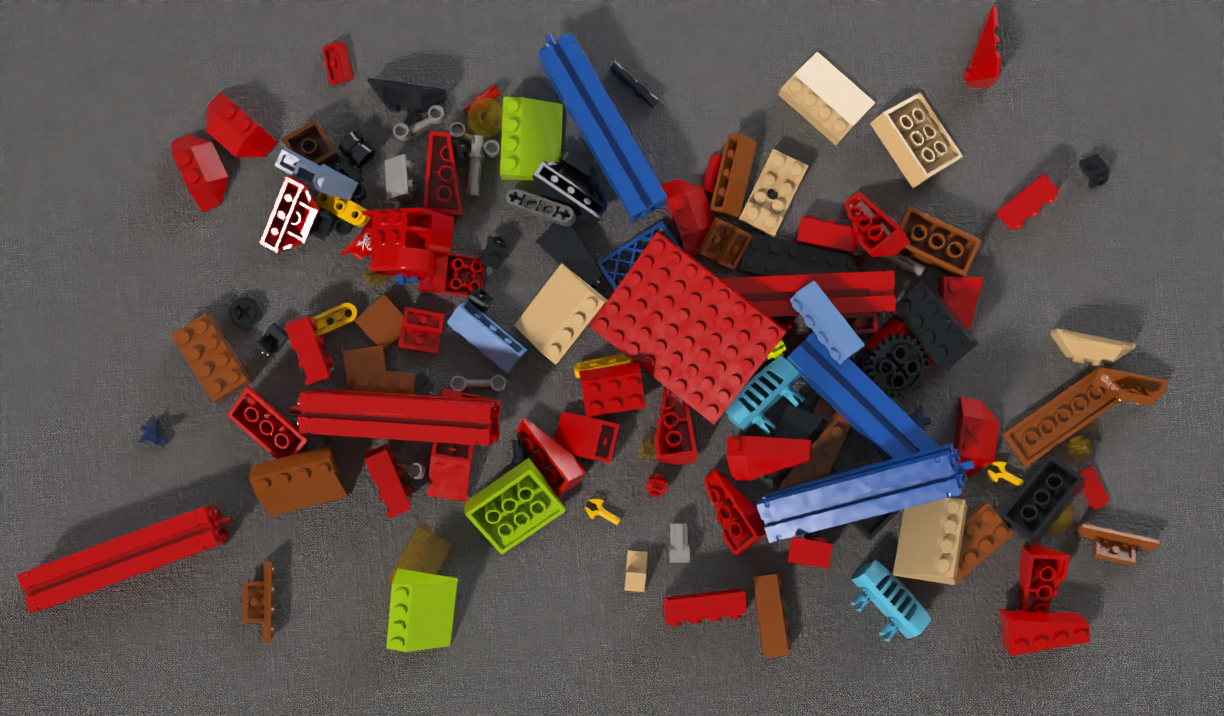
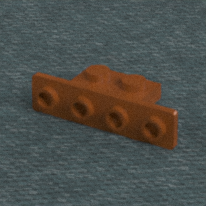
[1091,367,1169,406]
[1074,523,1160,566]
[242,561,275,643]

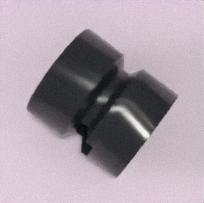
[338,131,376,168]

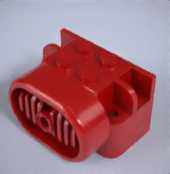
[362,207,454,277]

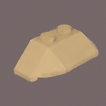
[1050,328,1136,367]

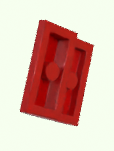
[398,307,445,355]

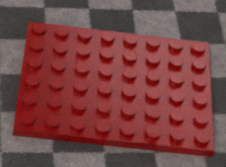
[589,231,787,424]

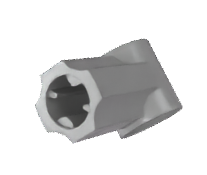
[669,523,690,563]

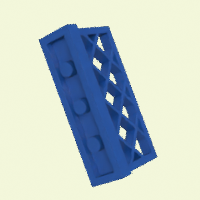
[597,221,685,291]

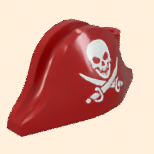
[340,217,373,260]

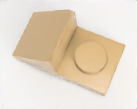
[624,550,648,592]

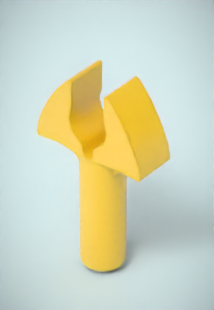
[986,462,1024,487]
[585,499,621,525]

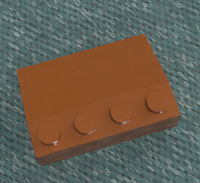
[249,446,348,516]

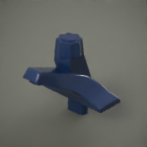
[910,406,931,431]
[138,418,168,447]

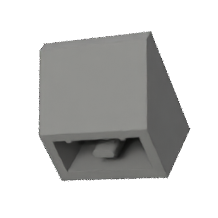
[385,154,416,203]

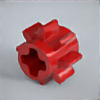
[645,473,669,498]

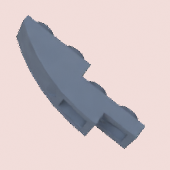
[275,147,358,200]

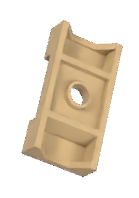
[738,149,808,237]

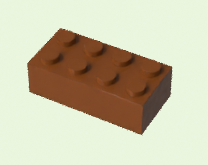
[898,206,982,277]
[171,314,253,403]
[949,502,1014,586]

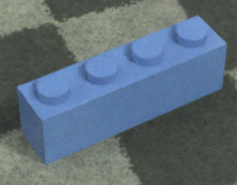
[790,281,865,364]
[447,300,527,373]

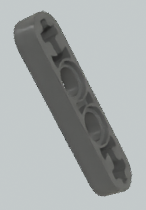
[506,189,576,227]

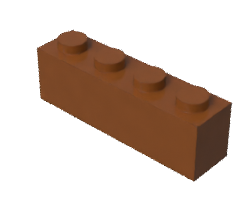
[710,134,757,218]
[751,572,791,658]

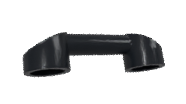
[334,183,366,235]

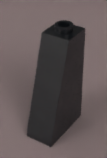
[536,214,602,289]
[764,404,829,482]

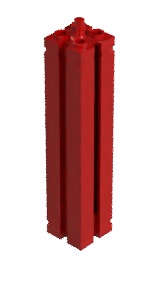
[719,270,896,317]
[291,388,501,446]
[17,505,233,613]

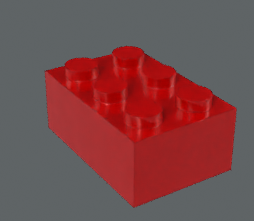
[579,362,646,417]

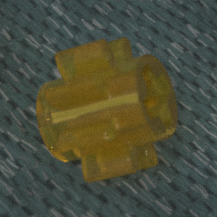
[362,265,388,289]
[1067,435,1092,461]
[636,438,657,463]

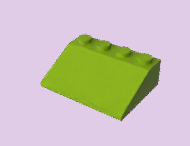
[500,97,563,181]
[465,458,566,555]
[386,568,458,652]

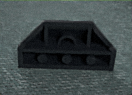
[367,77,448,116]
[532,161,608,221]

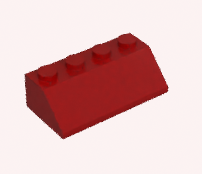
[227,386,309,459]
[662,588,746,626]

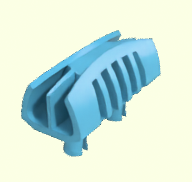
[725,356,805,436]
[851,560,931,642]

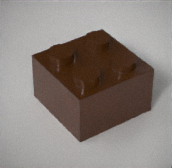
[282,119,340,166]

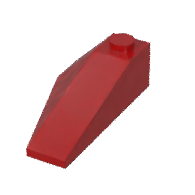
[963,6,1001,88]
[844,191,911,257]
[654,386,697,465]
[516,418,587,499]
[726,436,812,481]
[704,469,767,556]
[1018,545,1070,613]

